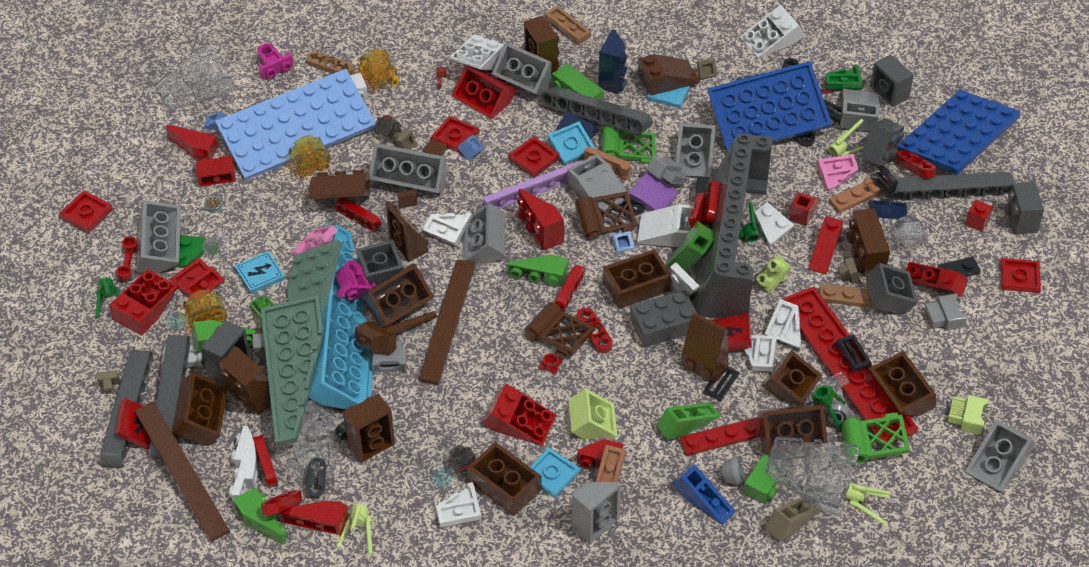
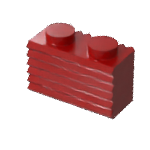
[196,156,236,187]

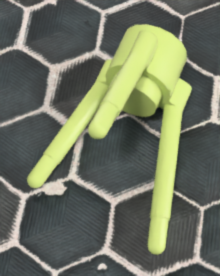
[828,119,864,157]
[846,483,891,526]
[337,504,372,555]

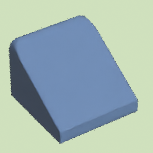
[203,111,226,130]
[458,135,484,160]
[611,231,635,253]

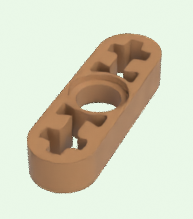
[307,51,353,75]

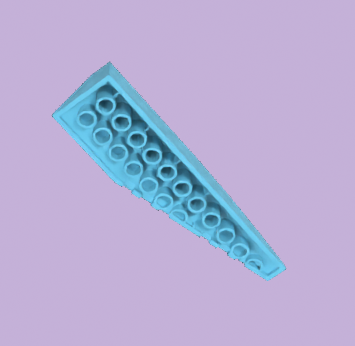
[309,224,373,409]

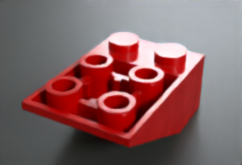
[517,189,564,251]
[109,269,178,336]
[482,383,557,446]

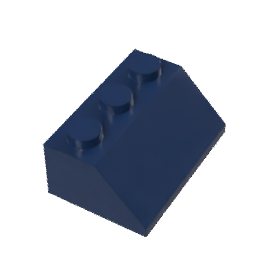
[599,29,627,94]

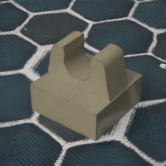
[697,57,717,79]
[393,129,416,150]
[838,257,861,284]
[97,370,120,394]

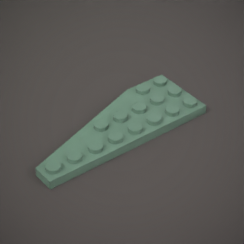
[287,240,343,317]
[261,295,324,447]

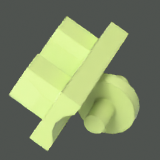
[756,254,792,293]

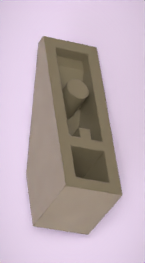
[765,494,825,541]

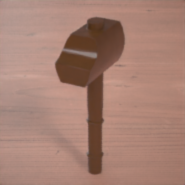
[355,311,437,355]

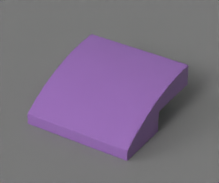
[629,171,679,212]

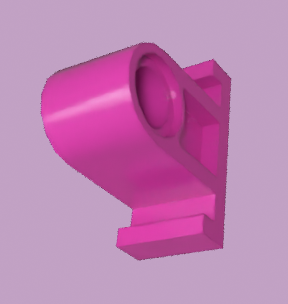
[258,43,294,80]
[336,260,376,301]

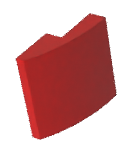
[170,257,225,303]

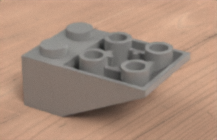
[840,89,880,132]
[567,154,630,211]

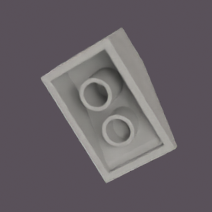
[676,123,717,178]
[965,419,1035,493]

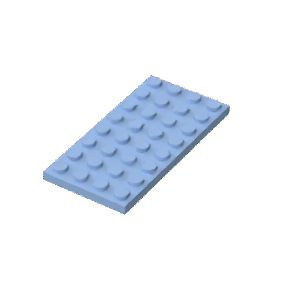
[215,69,377,180]

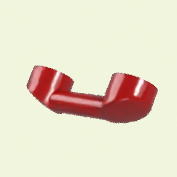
[116,236,138,281]

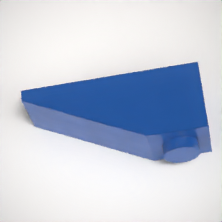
[671,464,736,525]

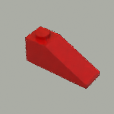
[166,124,219,161]
[808,216,844,275]
[279,500,349,536]

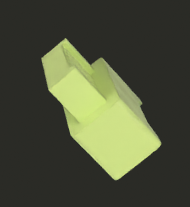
[948,395,989,435]

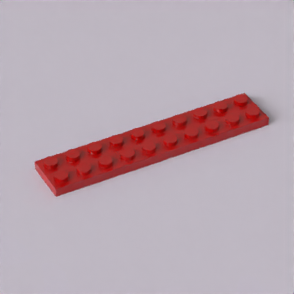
[782,286,918,447]

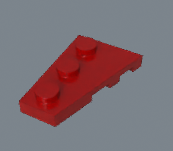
[688,193,709,229]

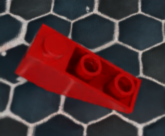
[906,262,968,297]

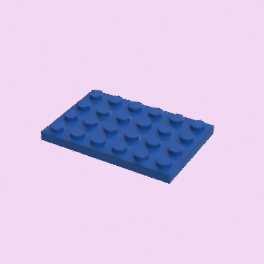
[707,61,832,152]
[897,90,1020,175]

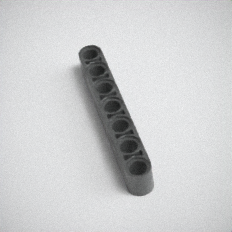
[540,86,653,134]
[891,172,1015,202]
[150,335,190,458]
[101,350,153,467]

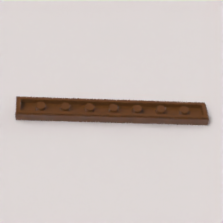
[419,260,476,385]
[135,401,230,542]

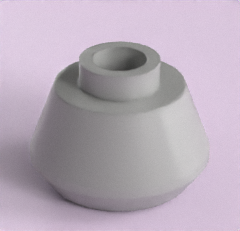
[824,400,850,427]
[719,457,744,485]

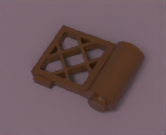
[574,191,638,240]
[524,302,595,357]

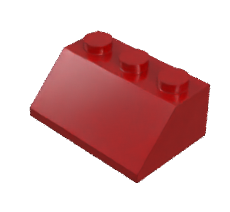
[451,65,516,119]

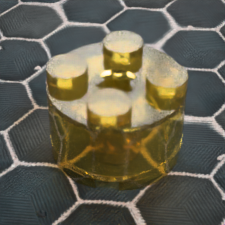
[357,48,397,89]
[288,135,331,178]
[183,289,227,329]

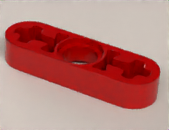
[896,150,936,178]
[703,180,721,224]
[334,197,382,232]
[555,264,585,311]
[577,308,613,354]
[253,435,278,487]
[261,490,302,515]

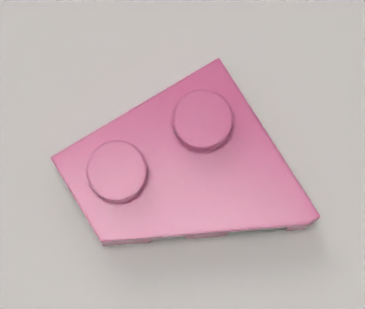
[817,154,858,191]
[291,225,338,256]

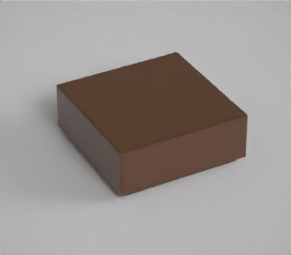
[422,139,447,156]
[397,189,418,209]

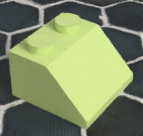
[569,389,618,439]

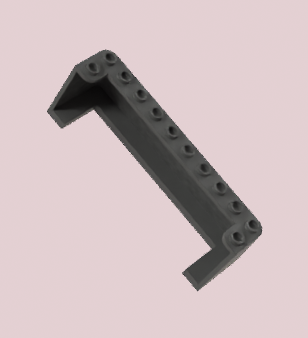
[691,134,773,319]

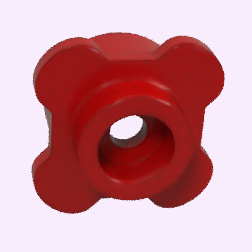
[540,353,562,373]

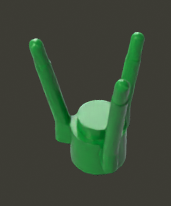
[739,202,760,242]
[96,277,120,318]
[811,386,846,433]

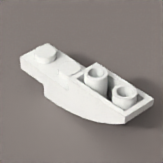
[229,426,258,505]

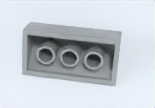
[369,143,447,193]
[137,200,181,273]

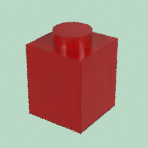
[965,200,993,232]

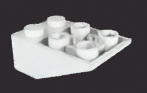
[740,4,805,58]
[450,35,504,70]
[637,204,694,247]

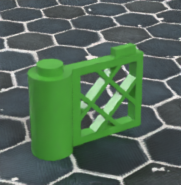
[602,125,656,164]
[841,412,910,464]

